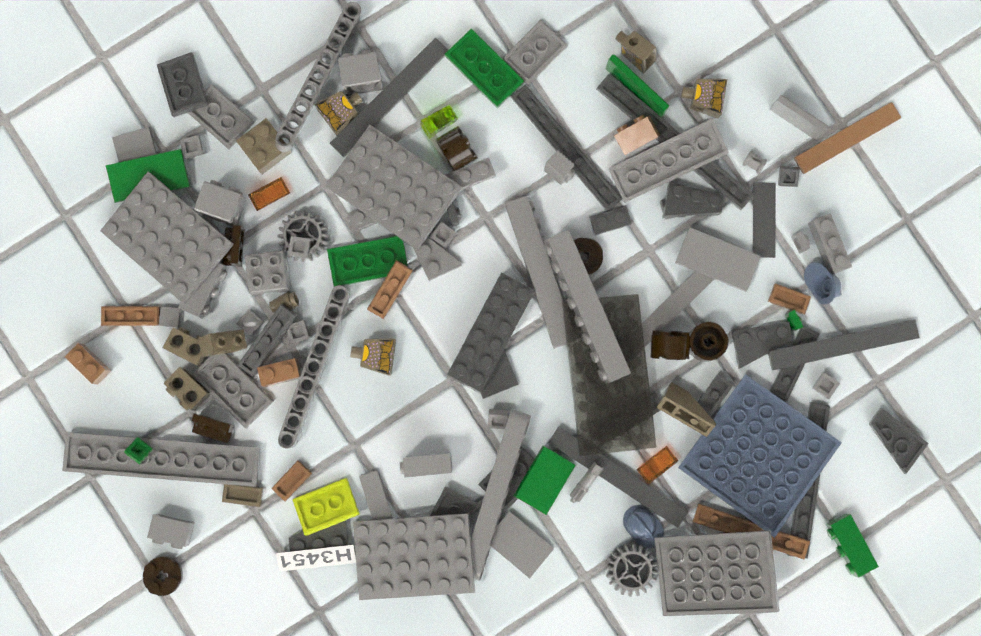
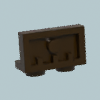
[222,225,245,267]
[191,413,235,443]

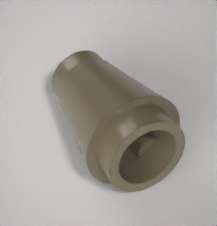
[269,291,299,313]

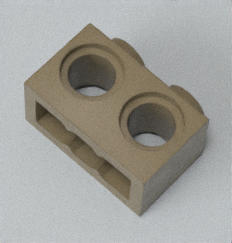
[162,326,205,366]
[199,329,247,357]
[163,367,210,411]

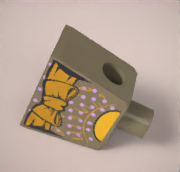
[615,30,656,74]
[681,79,728,119]
[314,91,363,136]
[350,339,396,376]

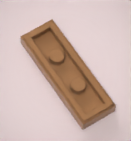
[367,260,413,319]
[101,306,160,326]

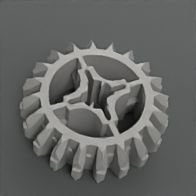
[277,210,330,262]
[605,543,658,597]

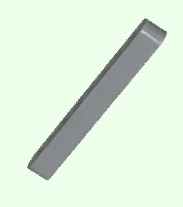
[275,2,361,152]
[278,285,350,449]
[471,409,531,581]

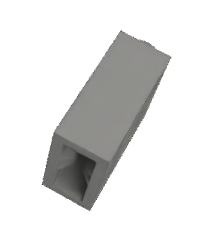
[400,453,452,478]

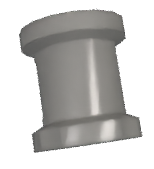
[742,150,767,174]

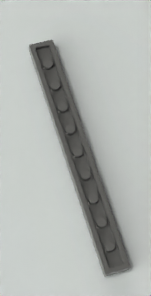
[596,74,754,210]

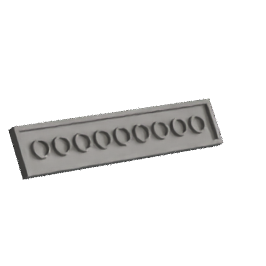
[62,432,260,487]

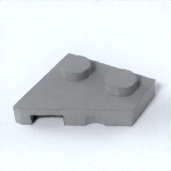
[413,238,462,281]

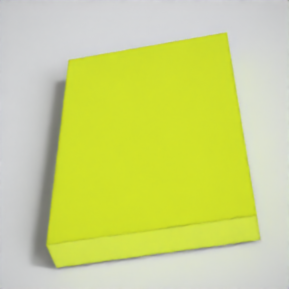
[292,478,360,536]

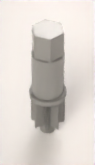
[570,462,603,504]

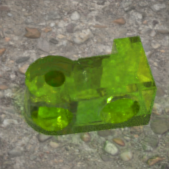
[420,105,458,139]

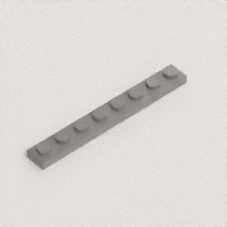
[347,158,496,232]

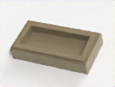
[222,484,264,507]

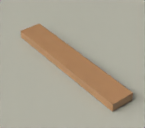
[794,102,901,175]
[692,503,810,560]

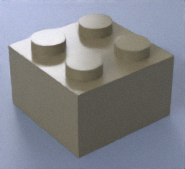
[236,118,292,175]

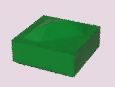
[785,310,803,331]
[124,437,153,465]

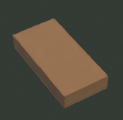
[768,283,811,315]
[271,460,312,502]

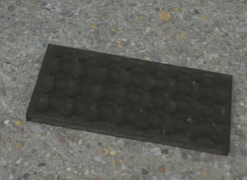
[562,294,657,456]

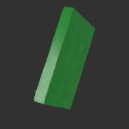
[513,446,575,515]

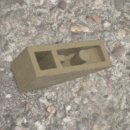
[656,382,716,437]

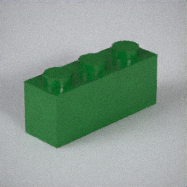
[826,513,879,578]

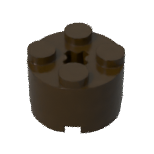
[436,126,478,171]
[689,322,729,362]
[650,330,690,360]

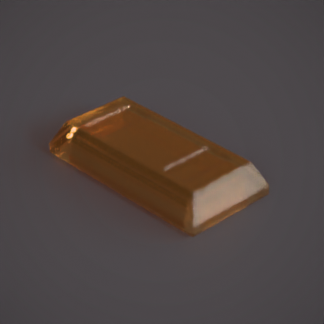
[248,177,290,211]
[636,446,678,485]

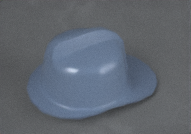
[804,262,842,305]
[623,505,664,548]

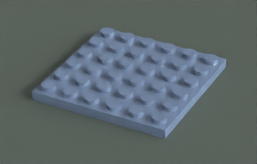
[678,374,842,538]

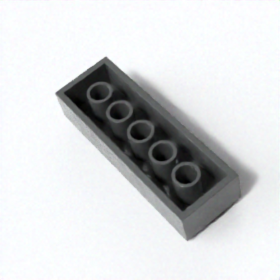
[447,272,535,394]

